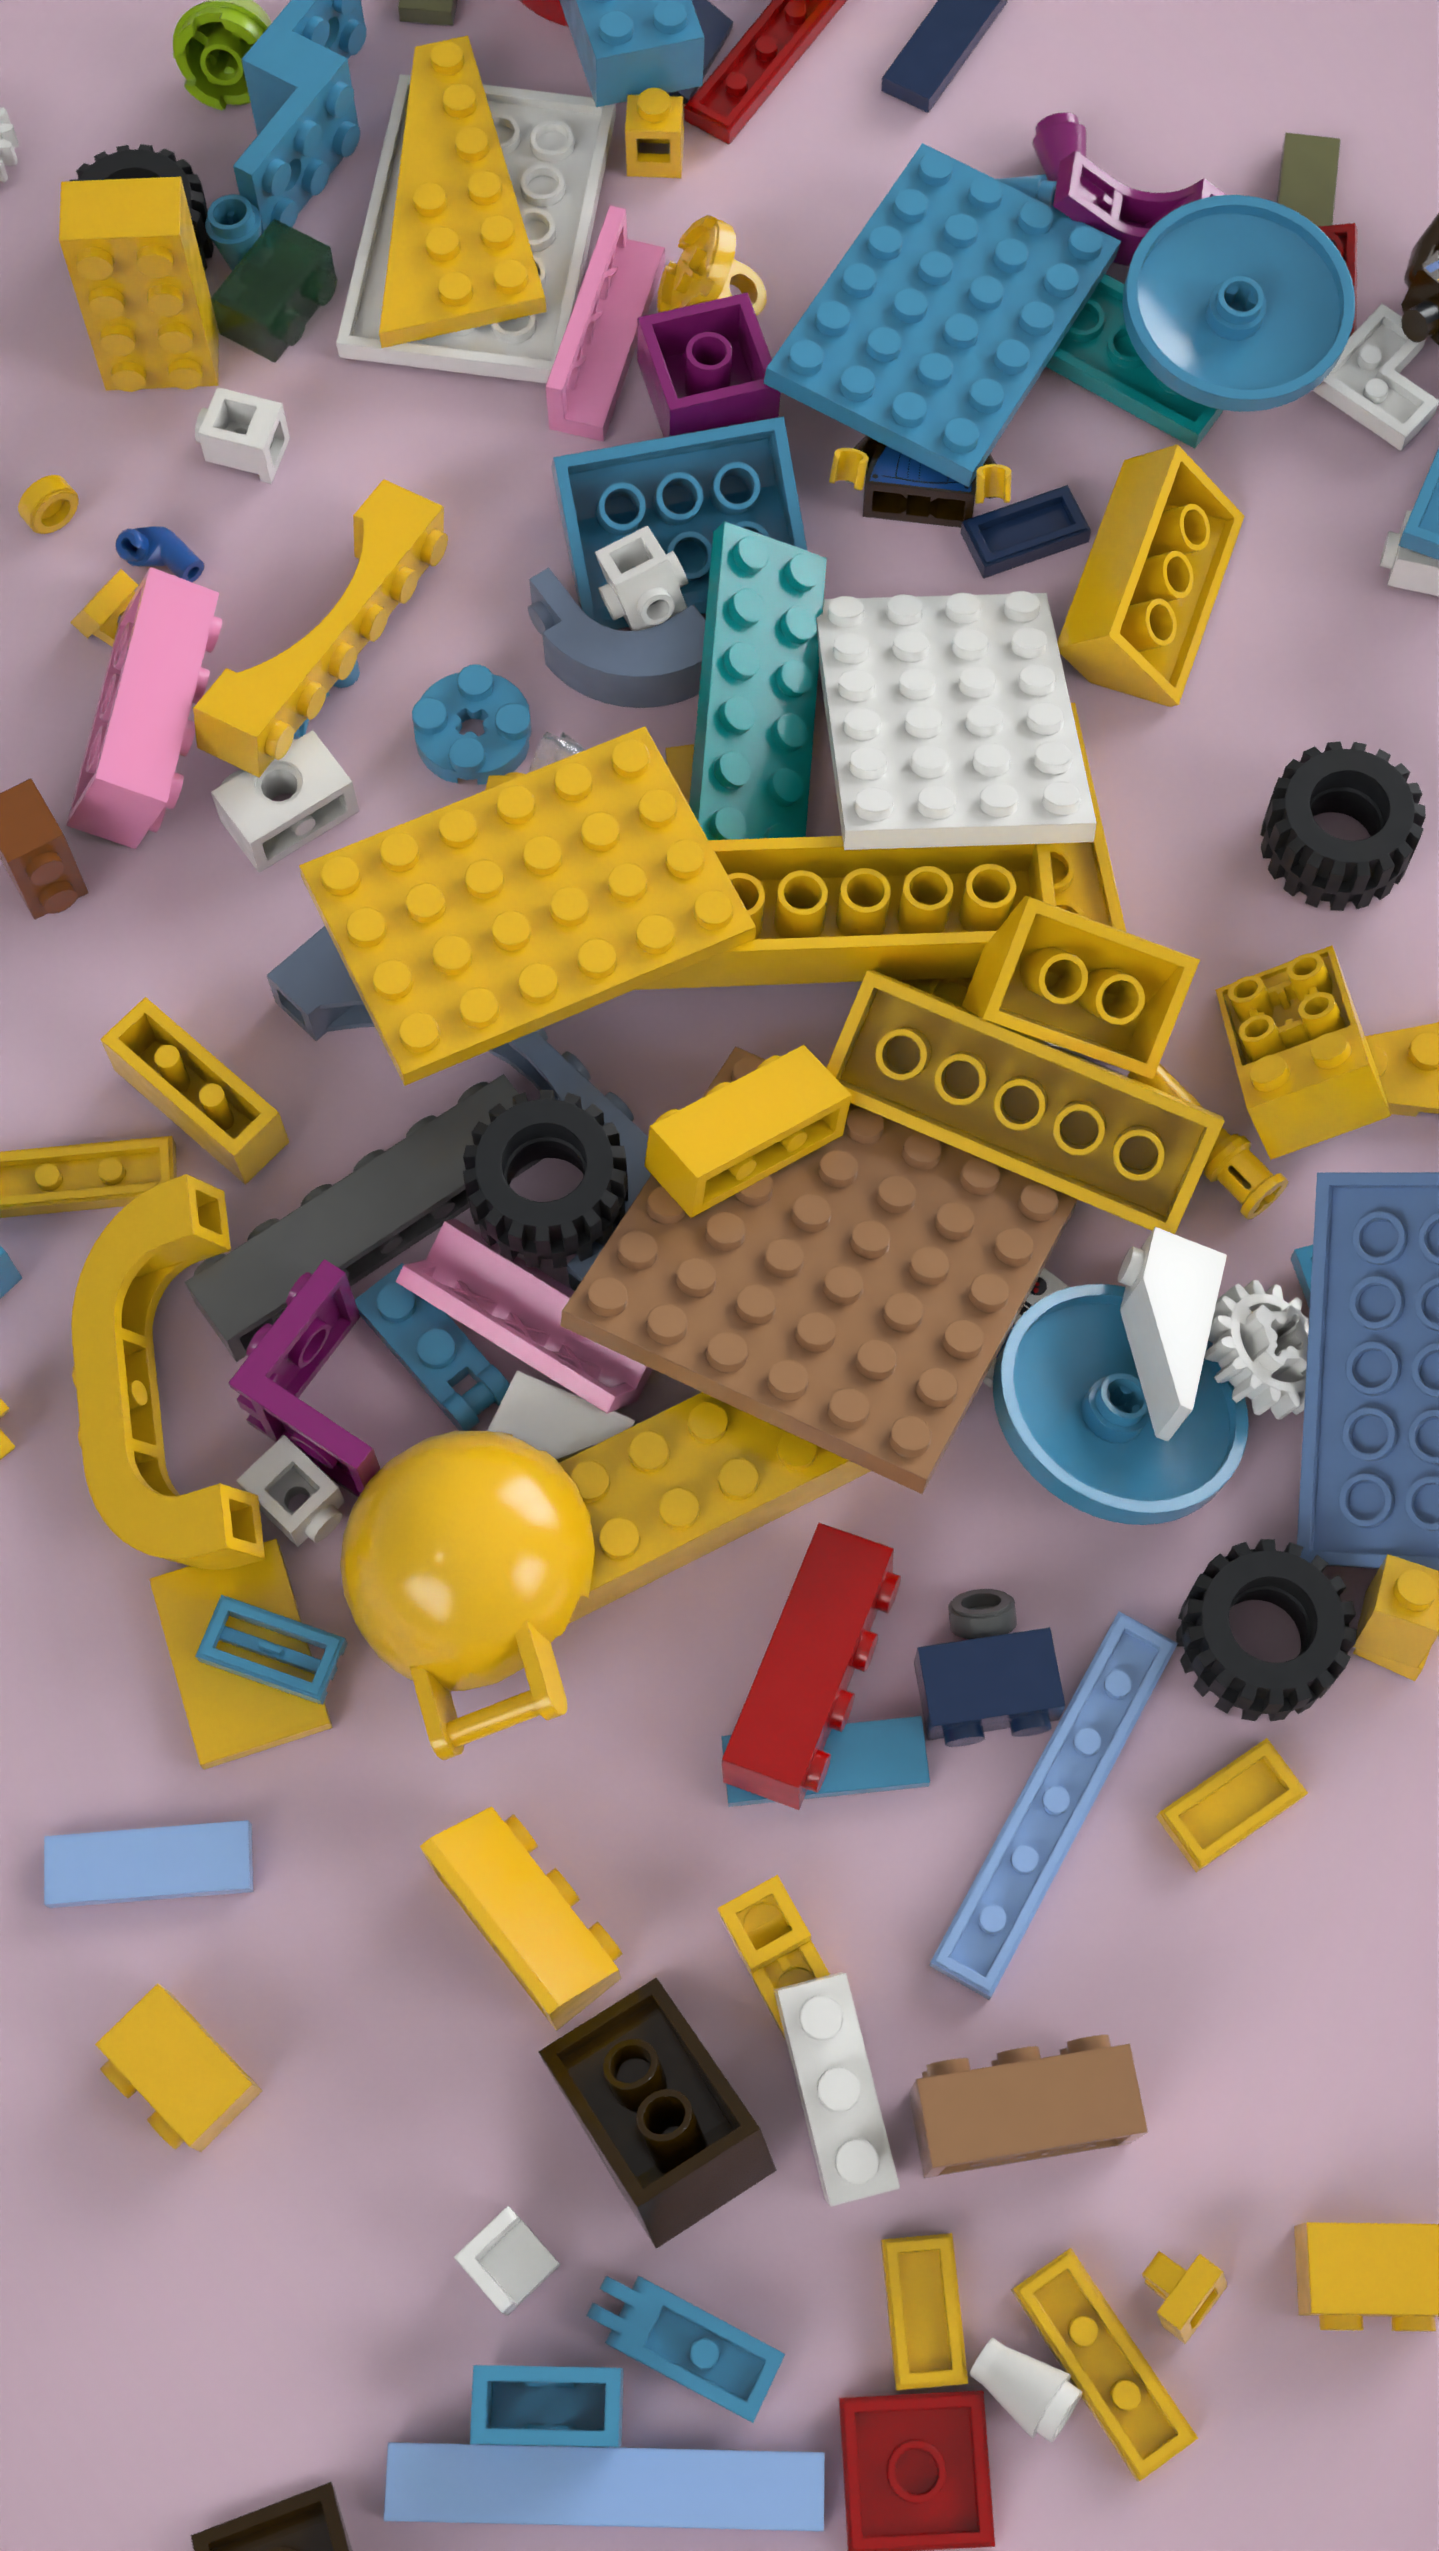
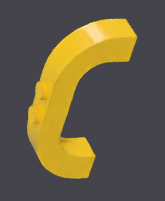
[71,1174,265,1570]

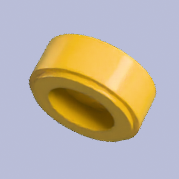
[18,475,79,534]

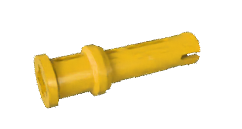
[1127,1063,1289,1220]

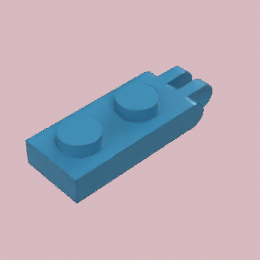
[586,2276,785,2423]

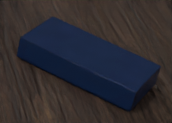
[961,485,1091,579]

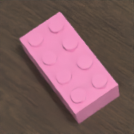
[66,567,222,849]

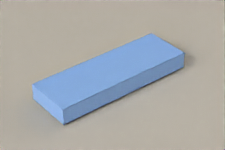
[44,1820,253,1908]

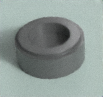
[948,1589,1017,1640]

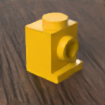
[625,88,684,178]

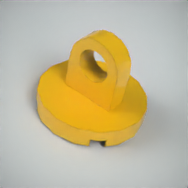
[657,215,767,316]

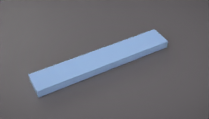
[929,1612,1178,2000]
[384,2442,825,2531]

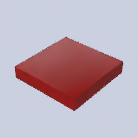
[839,2390,995,2551]

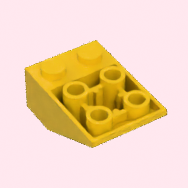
[1215,945,1391,1160]

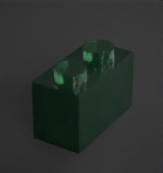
[211,219,337,363]

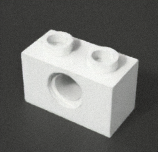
[211,730,359,873]

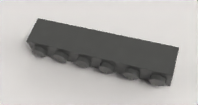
[185,1074,544,1362]

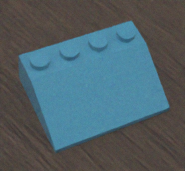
[551,416,807,630]

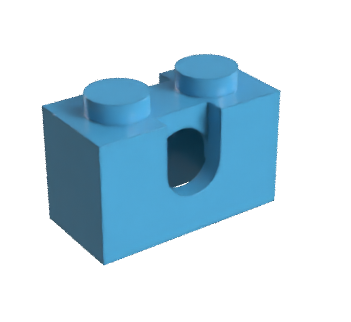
[470,2365,624,2447]

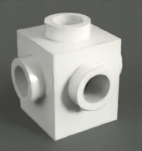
[595,526,688,631]

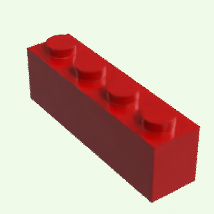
[721,1523,901,1810]

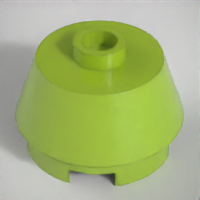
[173,0,272,110]

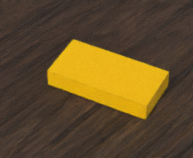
[1156,1738,1308,1873]
[881,2233,968,2390]

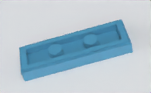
[721,1716,930,1807]

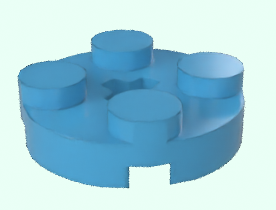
[412,664,532,785]

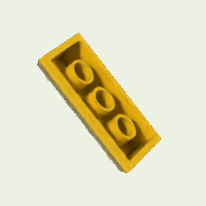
[1057,444,1245,707]

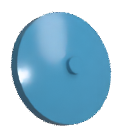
[1123,195,1355,412]
[993,1284,1249,1525]

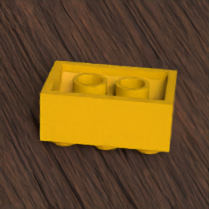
[961,895,1200,1079]
[419,1806,623,2031]

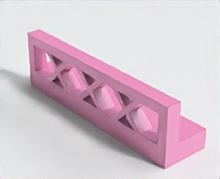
[545,205,665,442]
[396,1219,653,1414]

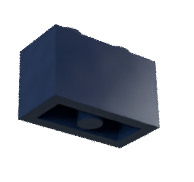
[914,1627,1066,1747]

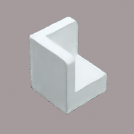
[454,2206,561,2316]

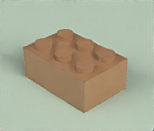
[909,2035,1148,2178]

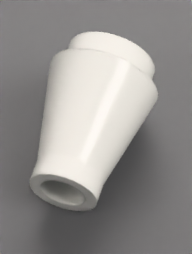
[969,2338,1082,2443]

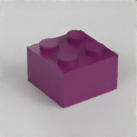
[637,292,781,438]

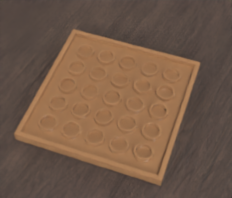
[560,1046,1078,1494]

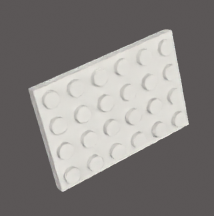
[336,74,616,383]
[817,591,1097,850]

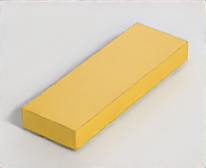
[0,1136,177,1218]
[1011,2248,1199,2482]

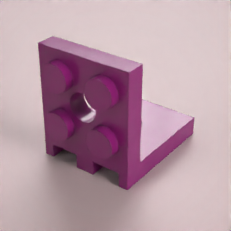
[228,1259,381,1497]

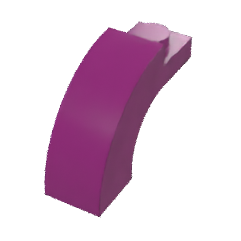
[1053,150,1226,267]

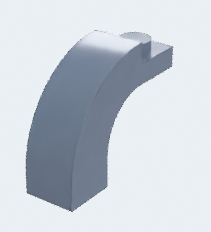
[527,568,705,708]

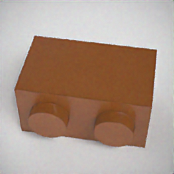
[0,778,89,920]

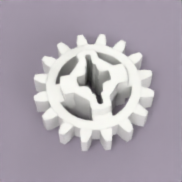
[1204,1280,1309,1419]

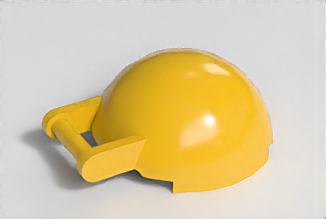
[340,1431,595,1760]

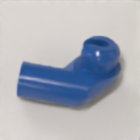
[115,526,204,582]

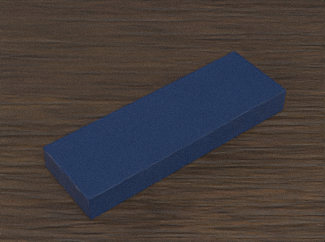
[881,0,1008,113]

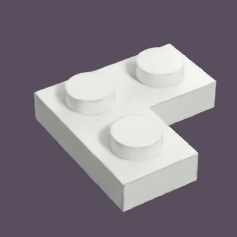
[1312,304,1439,451]

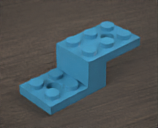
[233,0,367,251]

